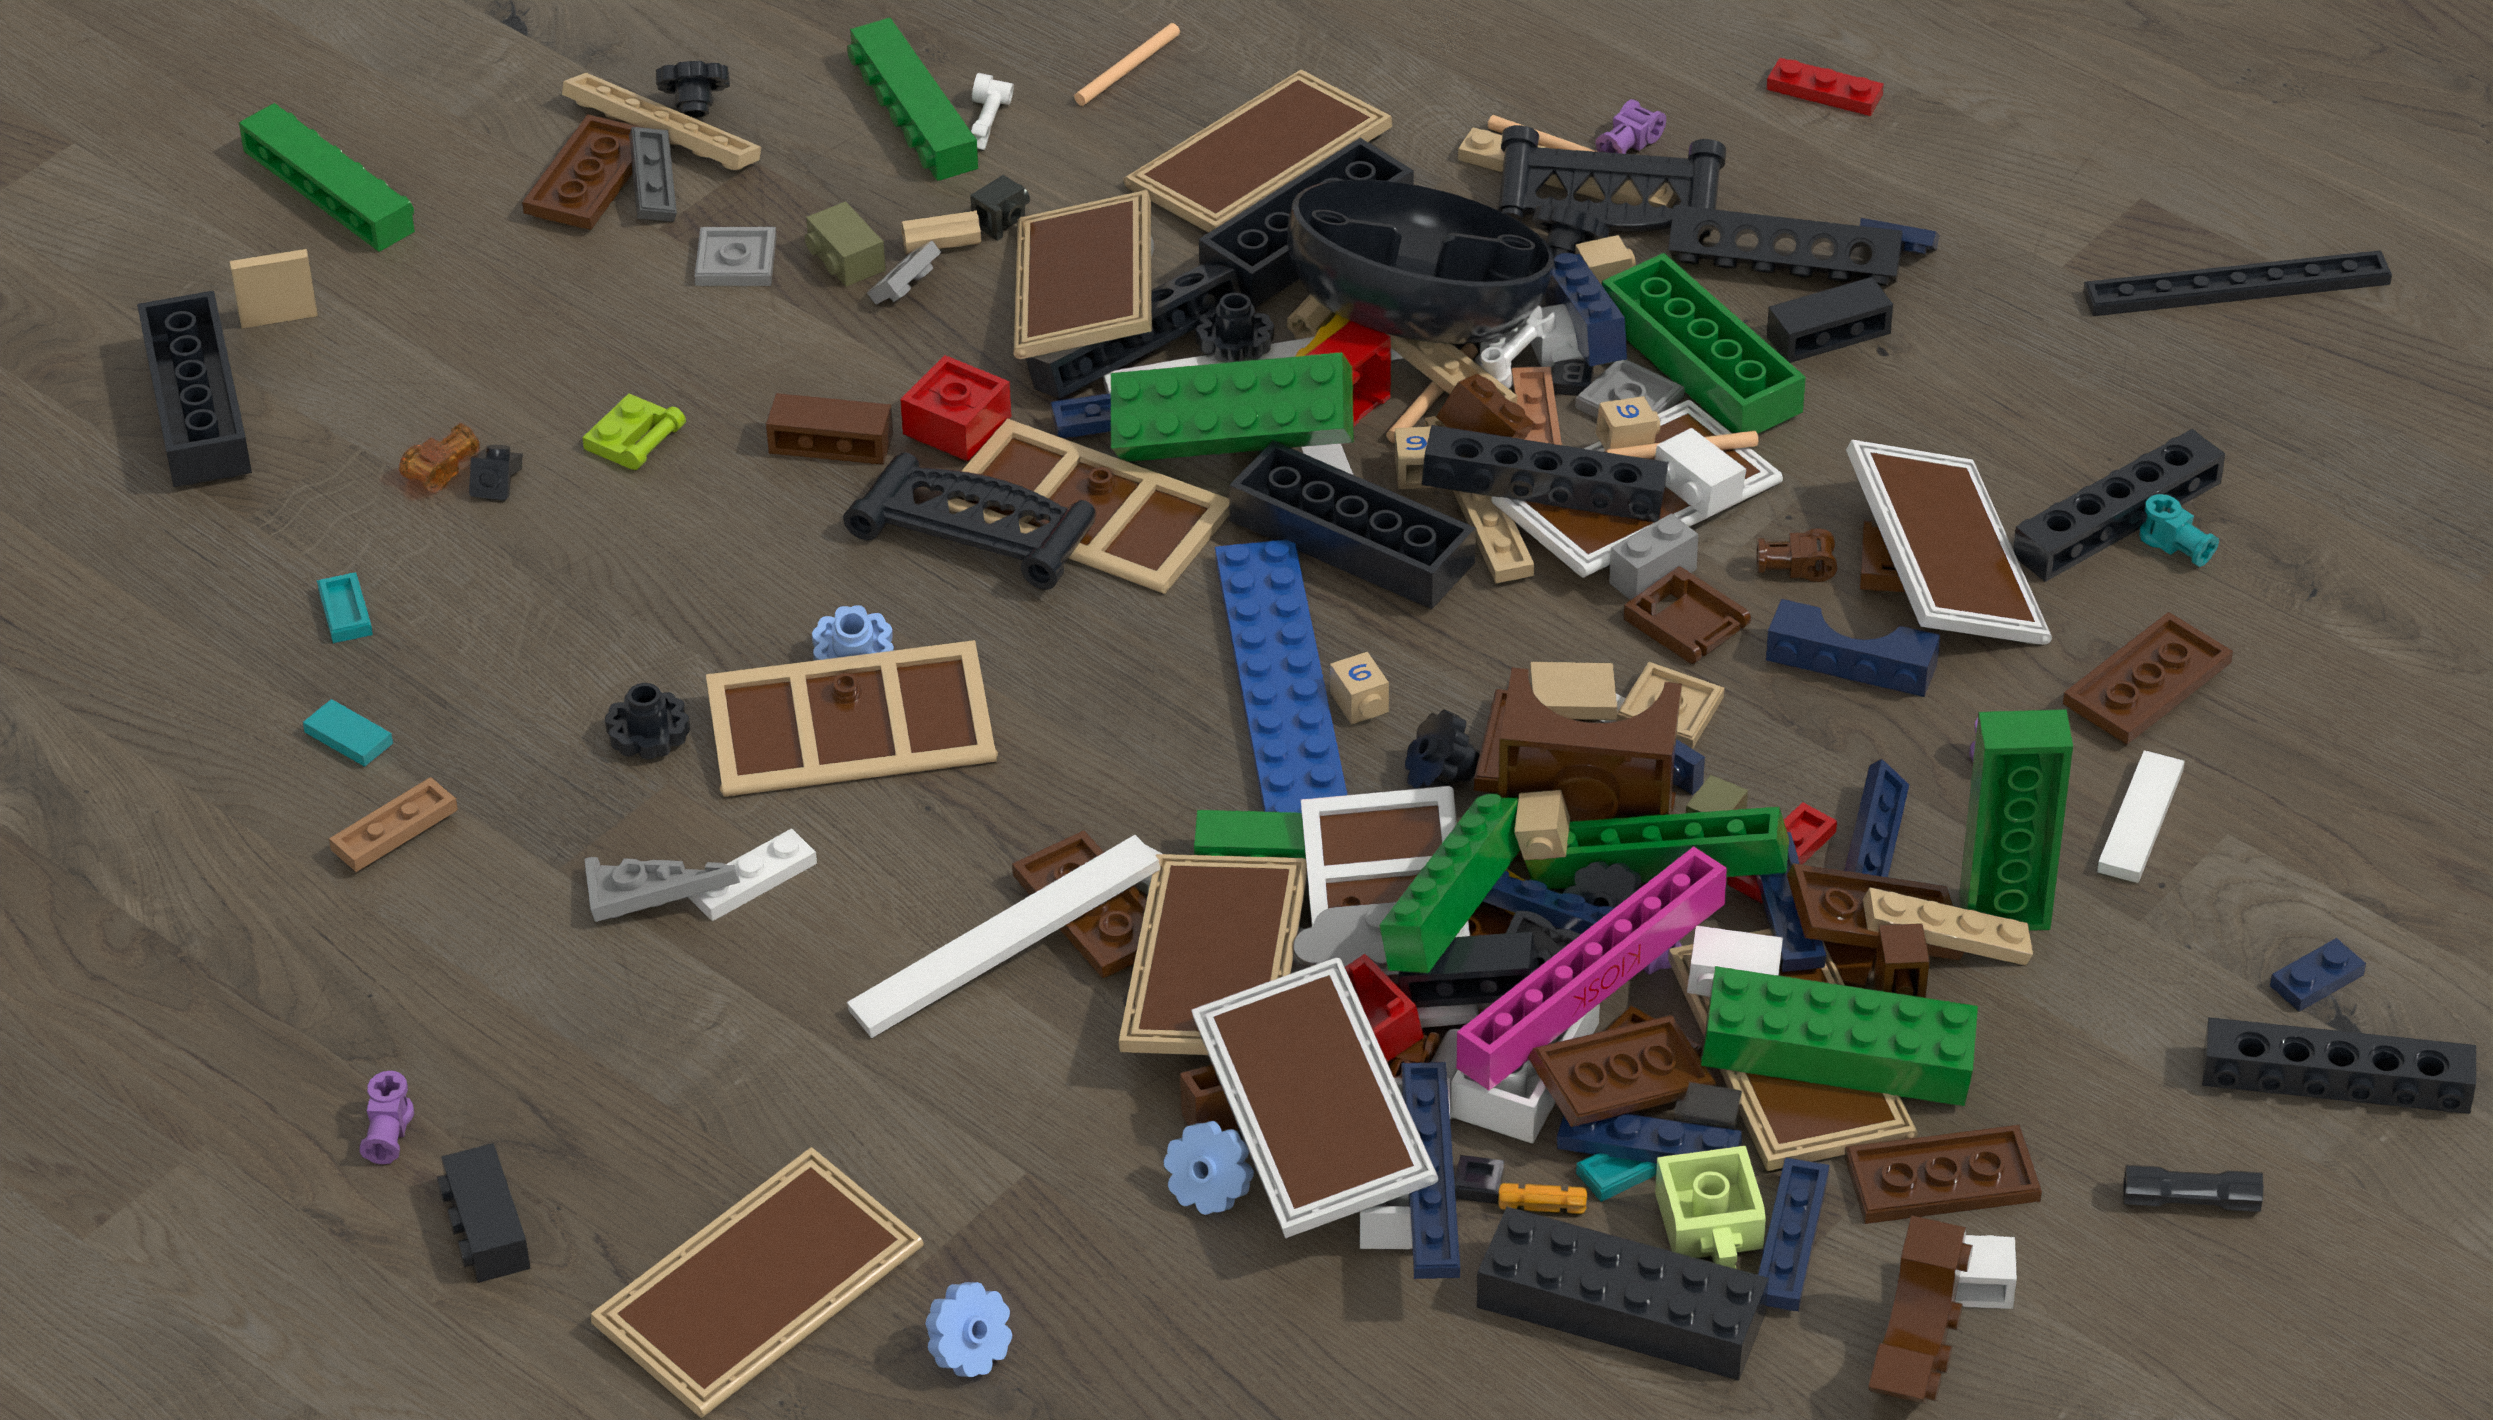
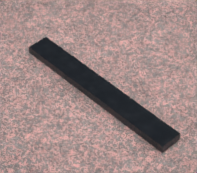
[2083,250,2392,316]

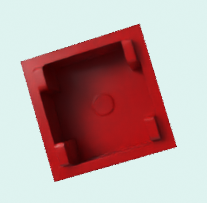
[1305,321,1391,427]
[900,355,1012,461]
[1345,954,1424,1062]

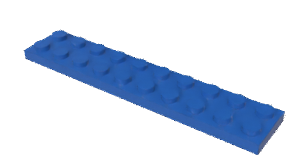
[1215,540,1347,813]

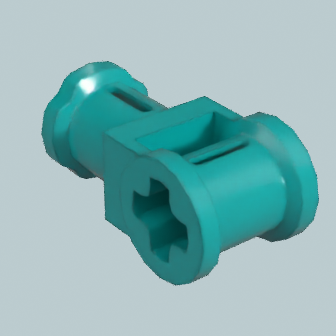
[2139,494,2219,567]

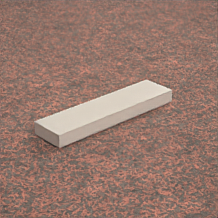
[2097,750,2185,883]

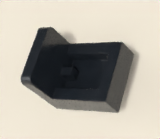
[469,445,523,500]

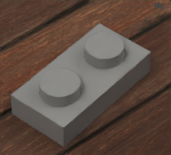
[867,241,941,305]

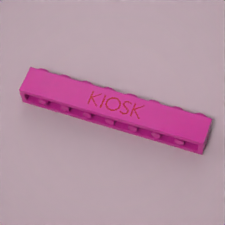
[1456,847,1727,1091]

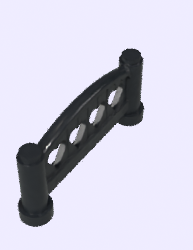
[1498,125,1726,239]
[843,452,1096,590]

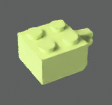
[1655,1146,1766,1269]

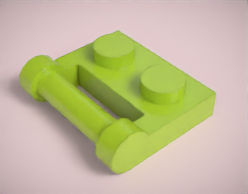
[582,393,686,470]

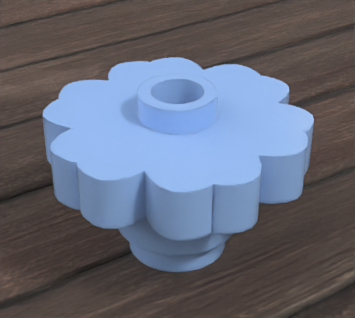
[812,605,894,661]
[1164,1121,1254,1215]
[925,1282,1012,1377]

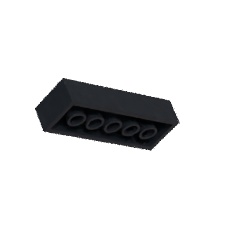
[1199,137,1414,308]
[137,290,252,487]
[1229,441,1476,609]
[1477,1207,1769,1380]

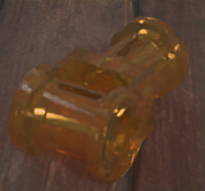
[399,423,480,493]

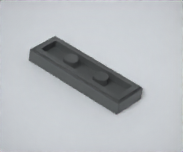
[629,127,677,222]

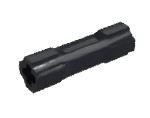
[2123,1165,2264,1212]

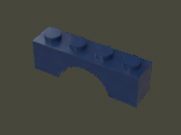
[1545,253,1627,366]
[1766,599,1940,697]

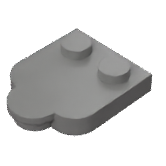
[1294,902,1400,984]

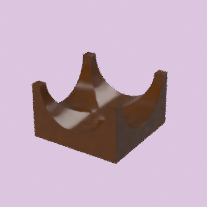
[1498,667,1682,862]

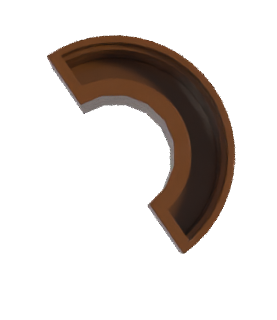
[1868,1215,1973,1404]

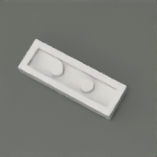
[688,828,817,921]

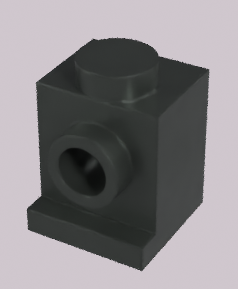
[970,175,1030,241]

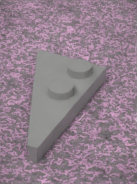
[585,857,740,922]

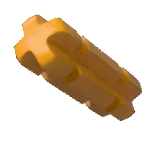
[1498,1183,1587,1214]

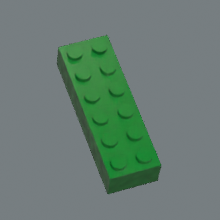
[1602,253,1806,434]
[1110,352,1354,462]
[1959,709,2073,931]
[1701,966,1978,1106]

